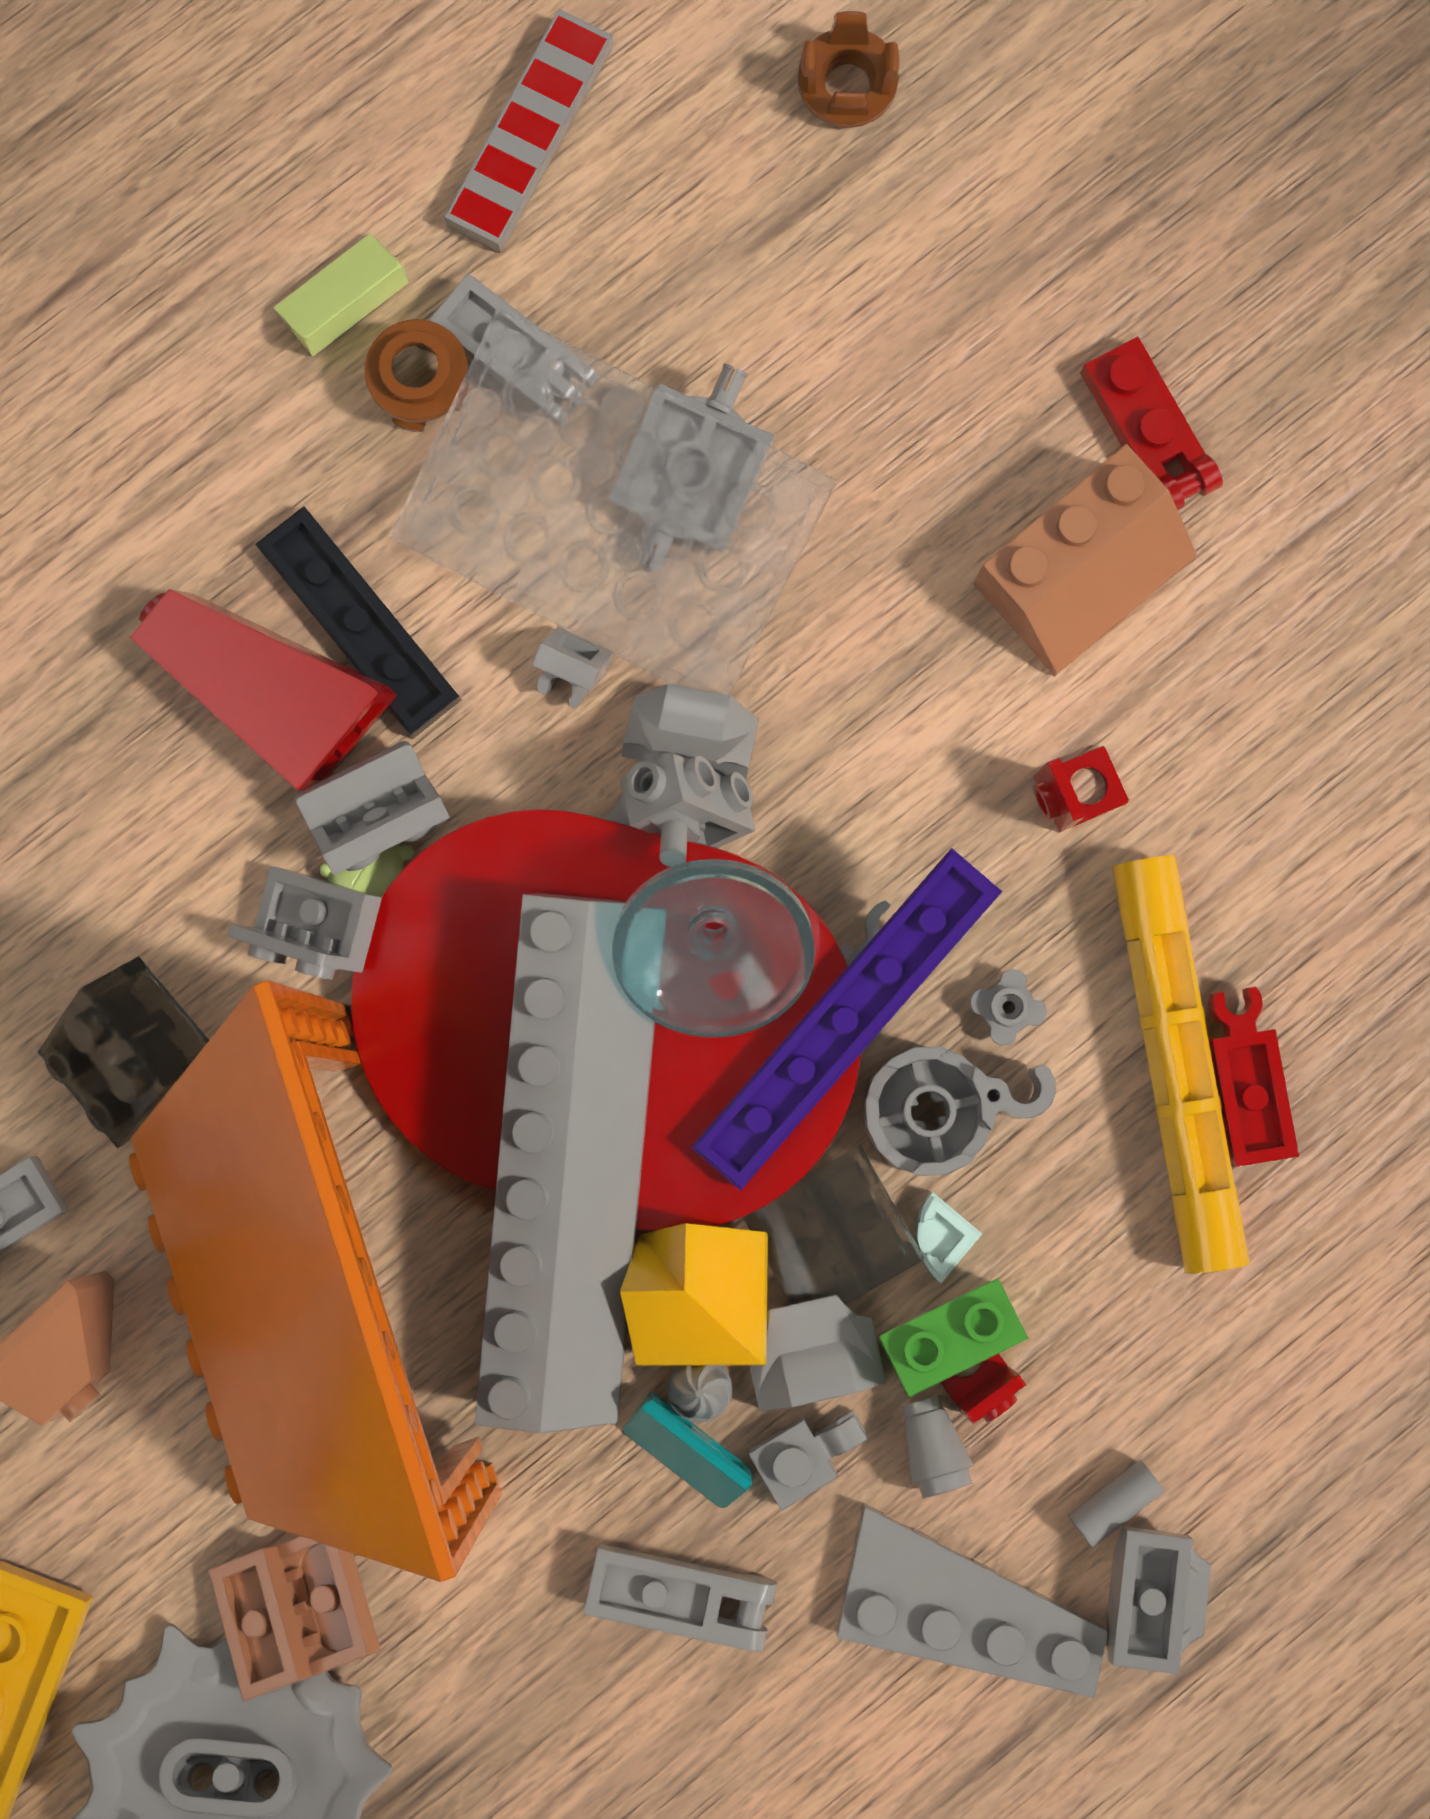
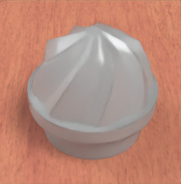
[667,1366,732,1423]

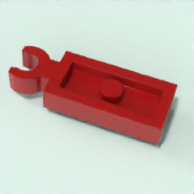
[1208,986,1299,1167]

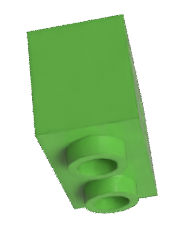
[878,1278,1029,1398]

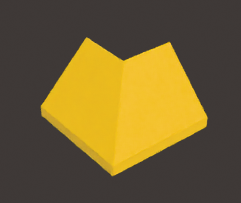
[620,1223,768,1366]

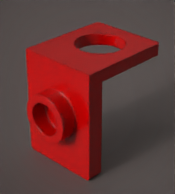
[1033,746,1129,832]
[940,1354,1026,1424]

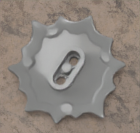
[72,1623,392,1819]

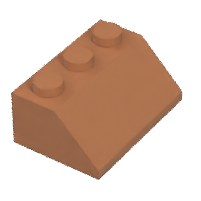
[973,443,1197,676]

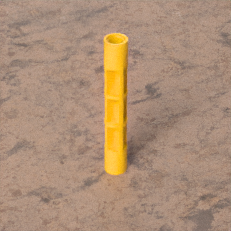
[1112,855,1250,1274]

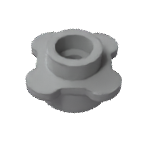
[970,969,1047,1045]

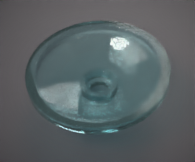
[612,859,815,1037]

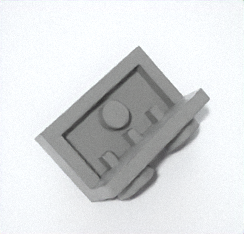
[294,741,450,876]
[227,866,382,980]

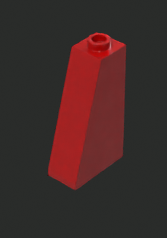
[130,589,397,790]

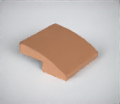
[209,1536,381,1702]

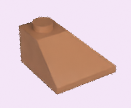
[0,1271,114,1426]

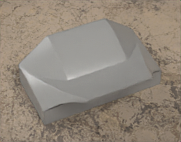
[622,683,758,779]
[750,1295,886,1411]
[1107,1525,1211,1674]

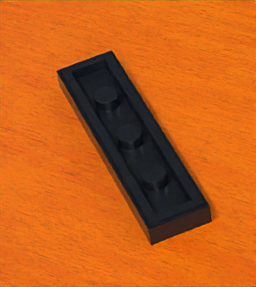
[255,506,462,739]

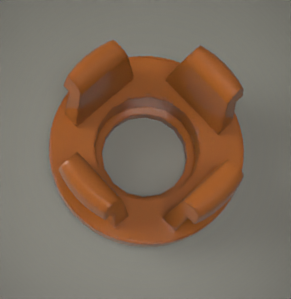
[798,11,900,128]
[364,319,471,432]

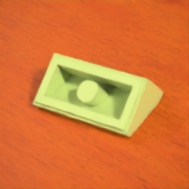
[273,233,409,357]

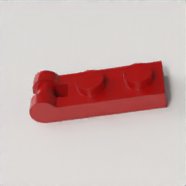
[1080,336,1223,510]

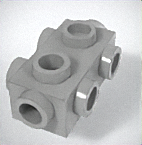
[620,753,755,867]

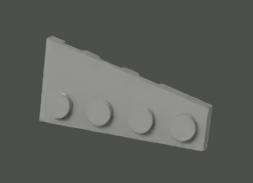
[836,1503,1108,1698]

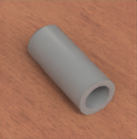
[1068,1459,1165,1548]

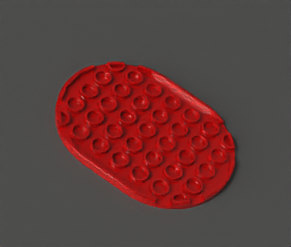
[351,809,861,1231]

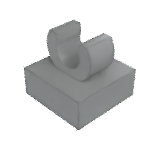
[532,626,615,709]

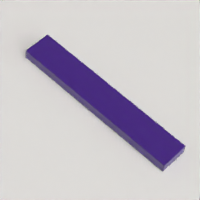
[691,848,1003,1191]

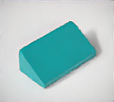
[623,1392,752,1508]

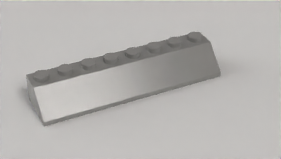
[475,893,666,1433]

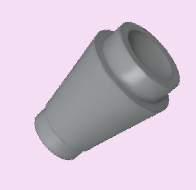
[902,1395,974,1499]

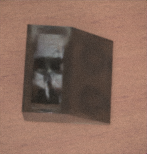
[37,956,209,1149]

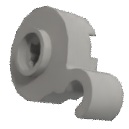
[862,1046,1056,1176]

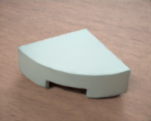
[916,1191,982,1283]

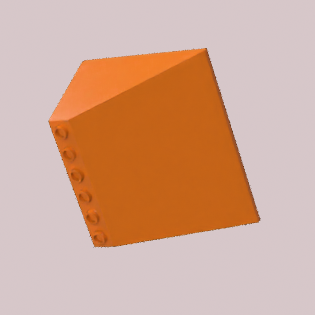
[129,980,502,1582]

